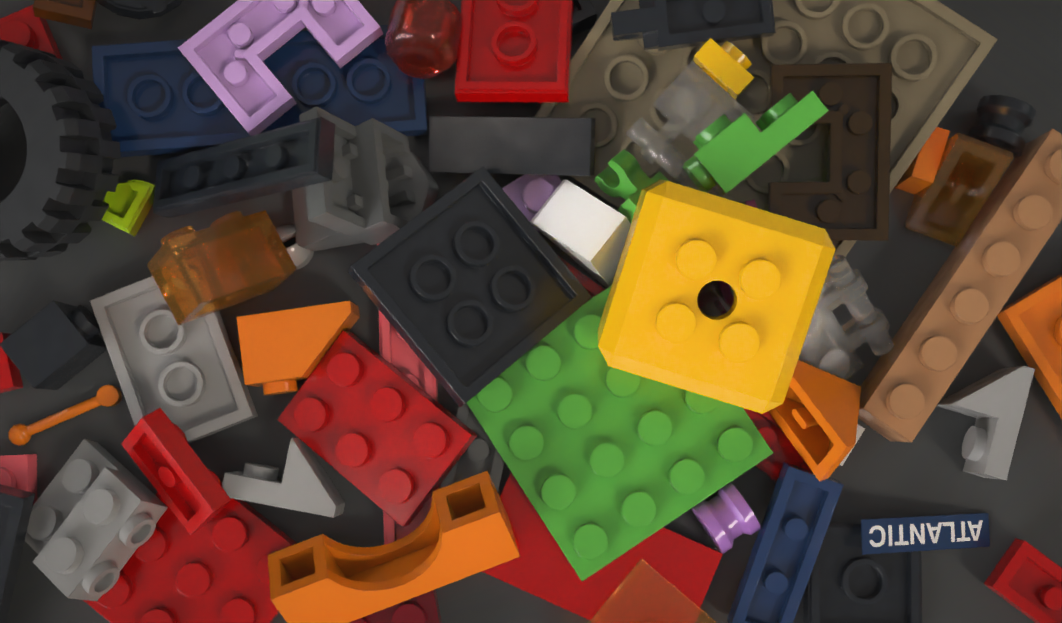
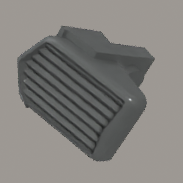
[292,106,439,251]

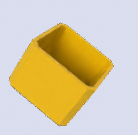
[598,180,836,414]

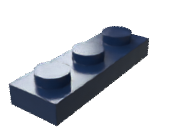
[727,462,843,623]

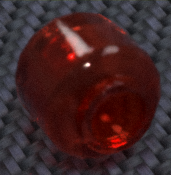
[385,0,462,79]

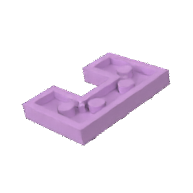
[178,0,383,136]

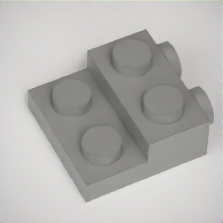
[25,438,168,601]

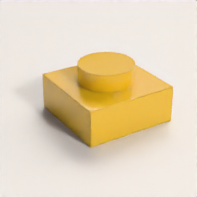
[693,38,754,101]

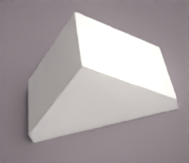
[530,179,631,288]

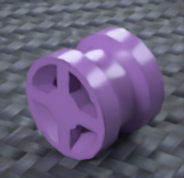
[691,482,761,554]

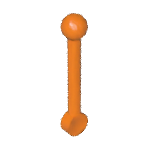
[8,385,122,446]

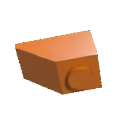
[237,301,360,395]

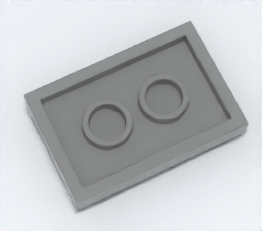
[90,260,258,444]

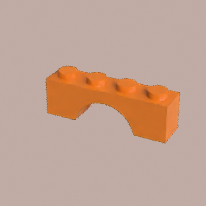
[268,470,520,623]

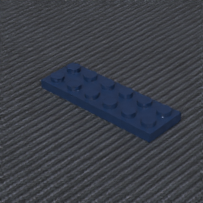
[92,22,429,157]

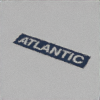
[861,513,990,555]

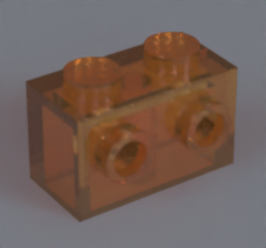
[147,210,297,325]

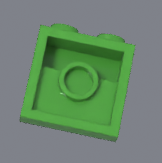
[682,91,829,196]

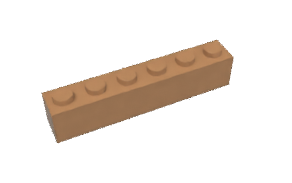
[858,129,1062,442]

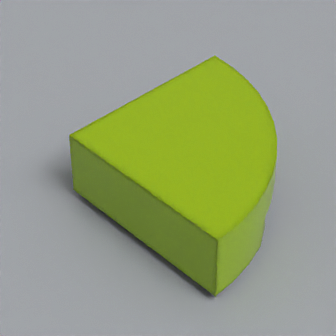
[101,180,155,236]

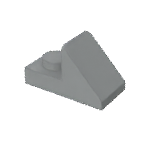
[937,366,1035,480]
[222,438,345,518]

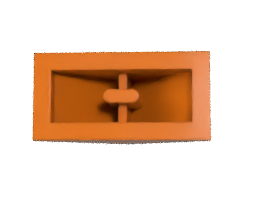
[768,360,861,482]

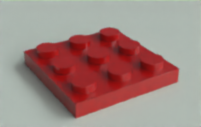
[83,483,297,623]

